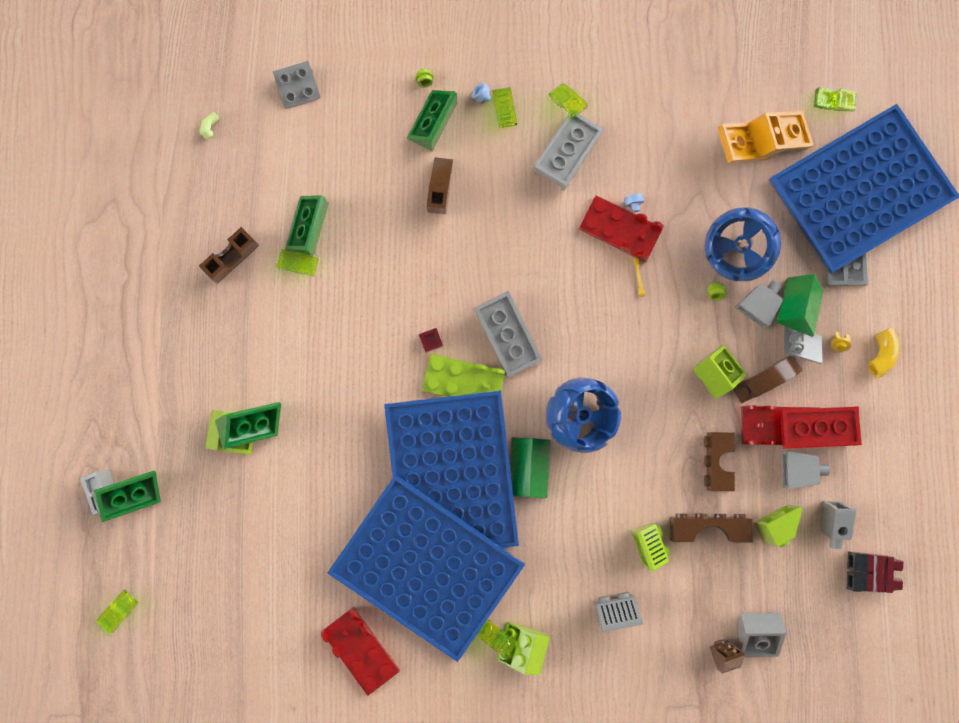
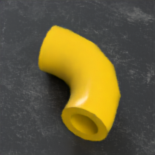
[867,327,900,378]

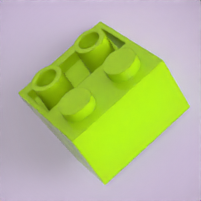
[497,622,551,675]

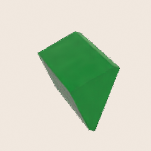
[407,90,458,151]
[285,195,329,257]
[776,274,823,337]
[215,402,281,449]
[510,437,551,498]
[92,470,161,522]

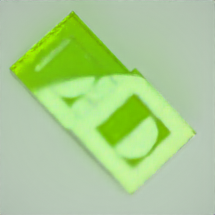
[548,83,588,118]
[492,87,518,128]
[814,87,857,111]
[276,249,319,277]
[96,590,139,634]
[477,618,518,659]

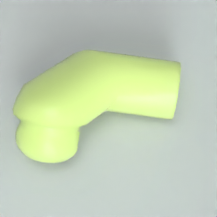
[199,112,220,139]

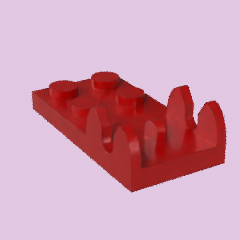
[578,195,664,263]
[741,405,820,445]
[780,406,862,449]
[321,607,400,696]

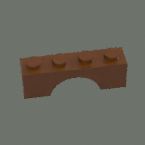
[670,513,753,543]

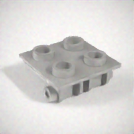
[272,61,321,108]
[784,326,822,364]

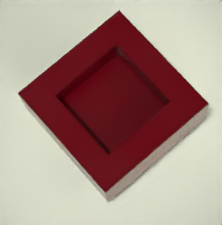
[419,328,443,353]

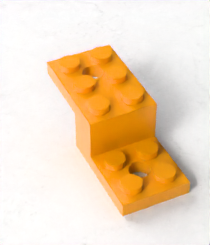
[717,111,813,163]

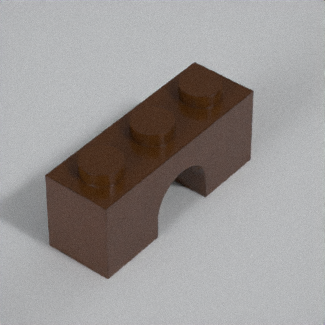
[199,227,259,284]
[704,432,735,492]

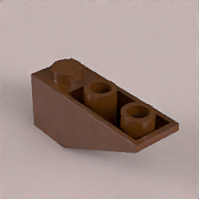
[426,157,453,214]
[710,639,745,674]

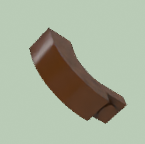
[733,355,803,404]

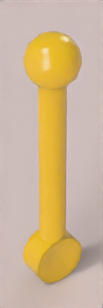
[634,258,645,297]

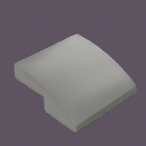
[827,253,868,286]

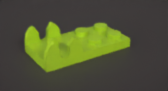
[422,354,505,397]

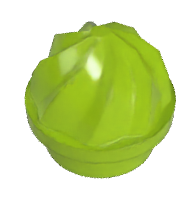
[415,68,434,88]
[707,281,727,301]

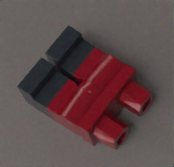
[847,551,904,593]

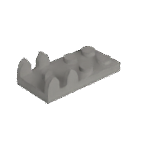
[532,110,603,192]
[473,291,542,377]

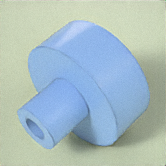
[471,82,491,103]
[624,194,644,212]

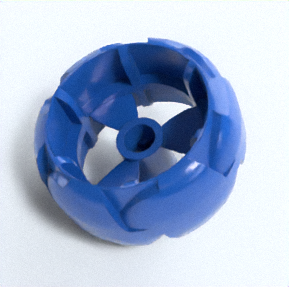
[704,207,781,282]
[546,377,621,453]

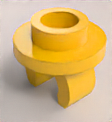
[831,332,851,352]

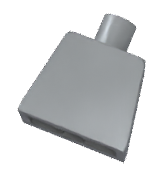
[735,281,783,329]
[781,451,830,489]
[822,501,856,549]

